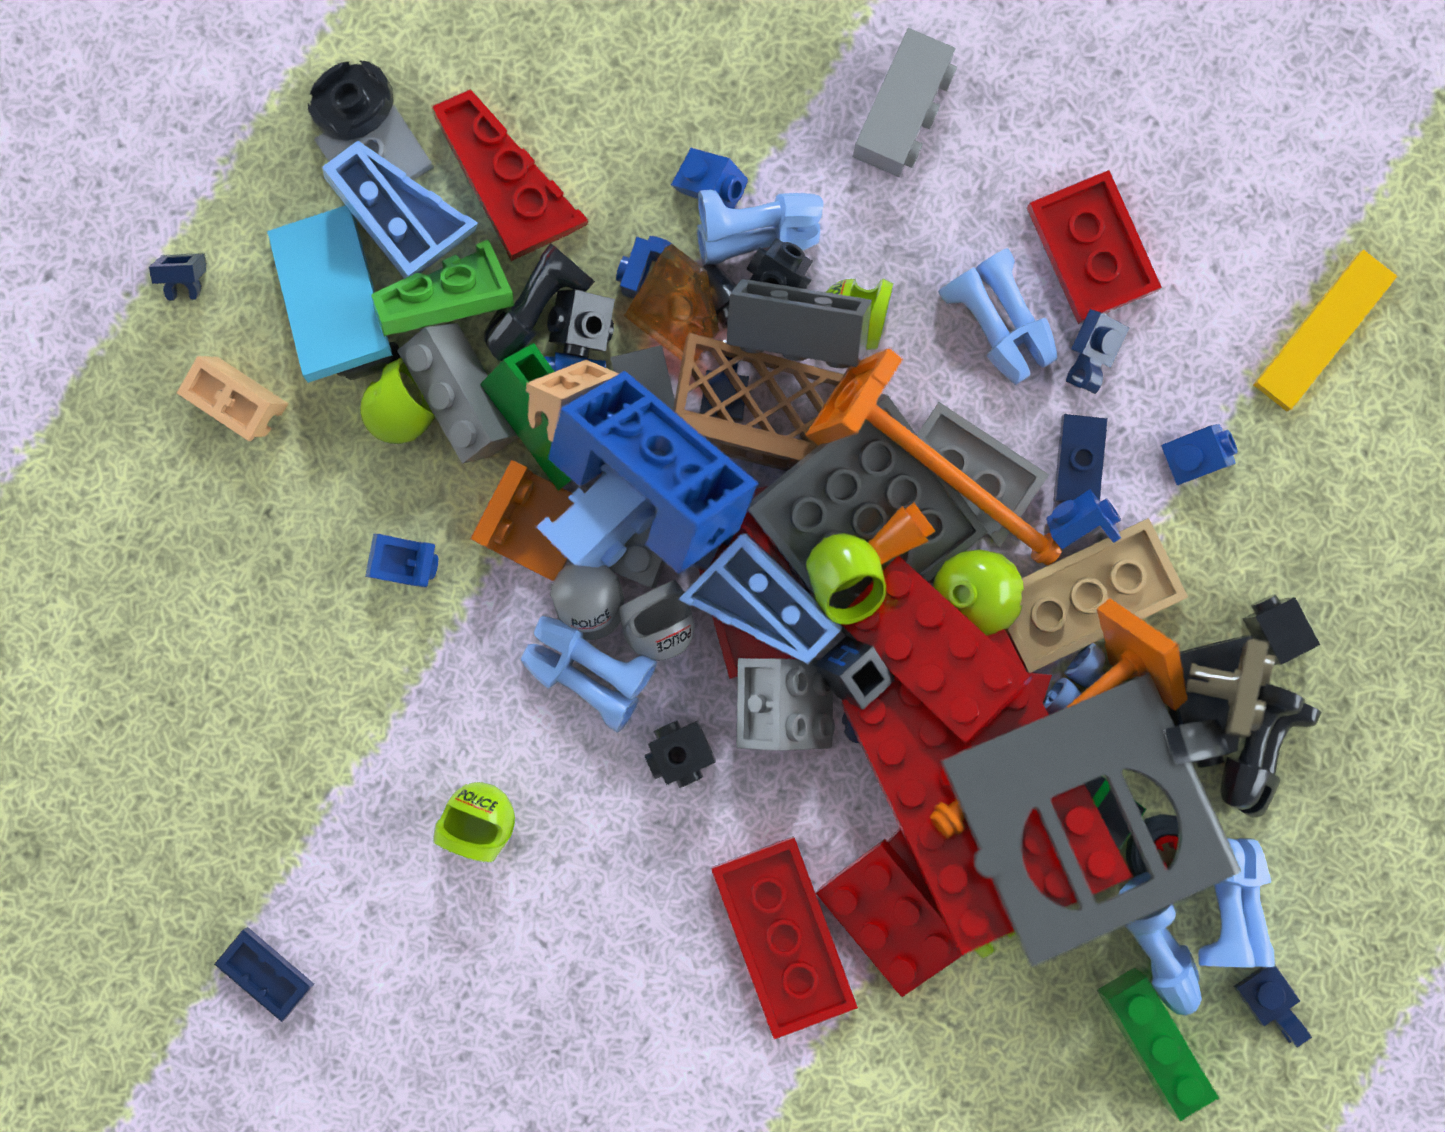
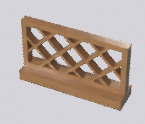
[673,333,844,471]

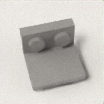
[736,658,835,751]

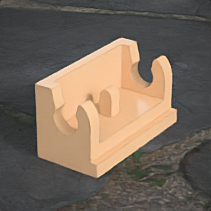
[177,356,289,441]
[526,360,619,441]

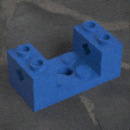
[548,371,758,574]

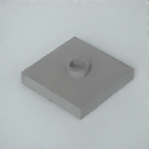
[314,104,434,181]

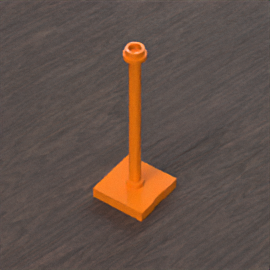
[805,348,1062,566]
[930,598,1188,838]

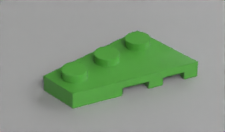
[371,239,514,336]

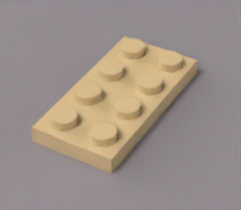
[1005,518,1188,673]

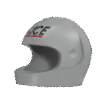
[550,563,624,640]
[618,580,694,661]

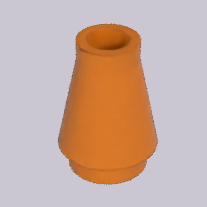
[868,503,935,565]

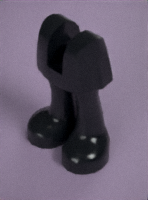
[484,243,595,361]
[1220,683,1322,818]

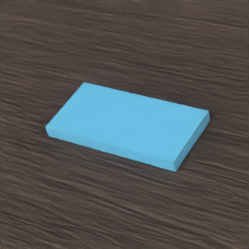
[267,205,392,383]

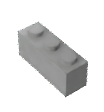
[852,28,957,177]
[397,323,518,464]

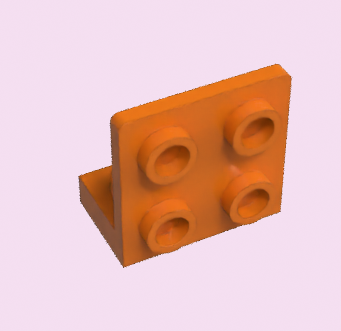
[470,459,574,581]

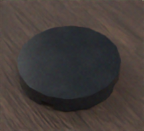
[308,60,394,141]

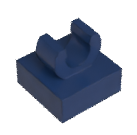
[149,253,206,301]

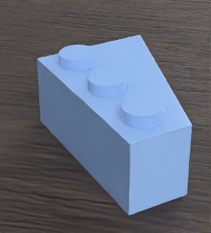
[322,141,478,279]
[537,449,667,568]
[678,533,842,664]

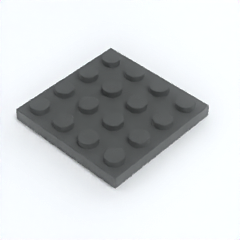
[747,394,988,639]

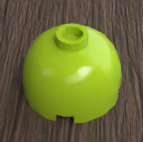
[933,549,1024,636]

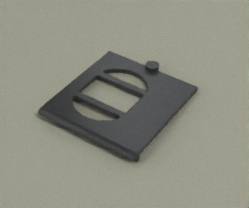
[940,673,1242,967]

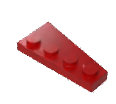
[432,89,589,261]

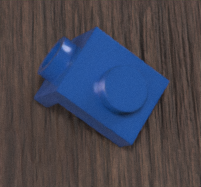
[671,148,748,209]
[616,236,679,301]
[1161,424,1238,486]
[1046,489,1121,550]
[365,534,439,587]

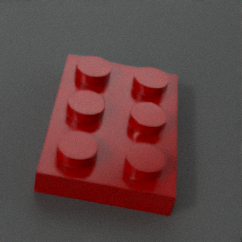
[1027,170,1162,325]
[816,839,963,998]

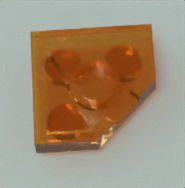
[624,244,719,365]

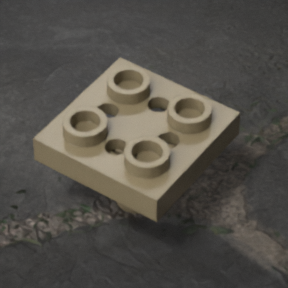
[1186,639,1275,738]

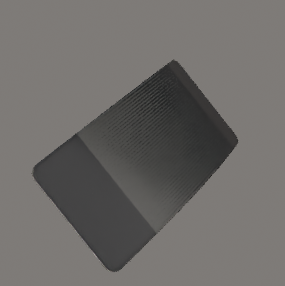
[1164,719,1230,765]

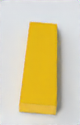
[1253,249,1398,411]

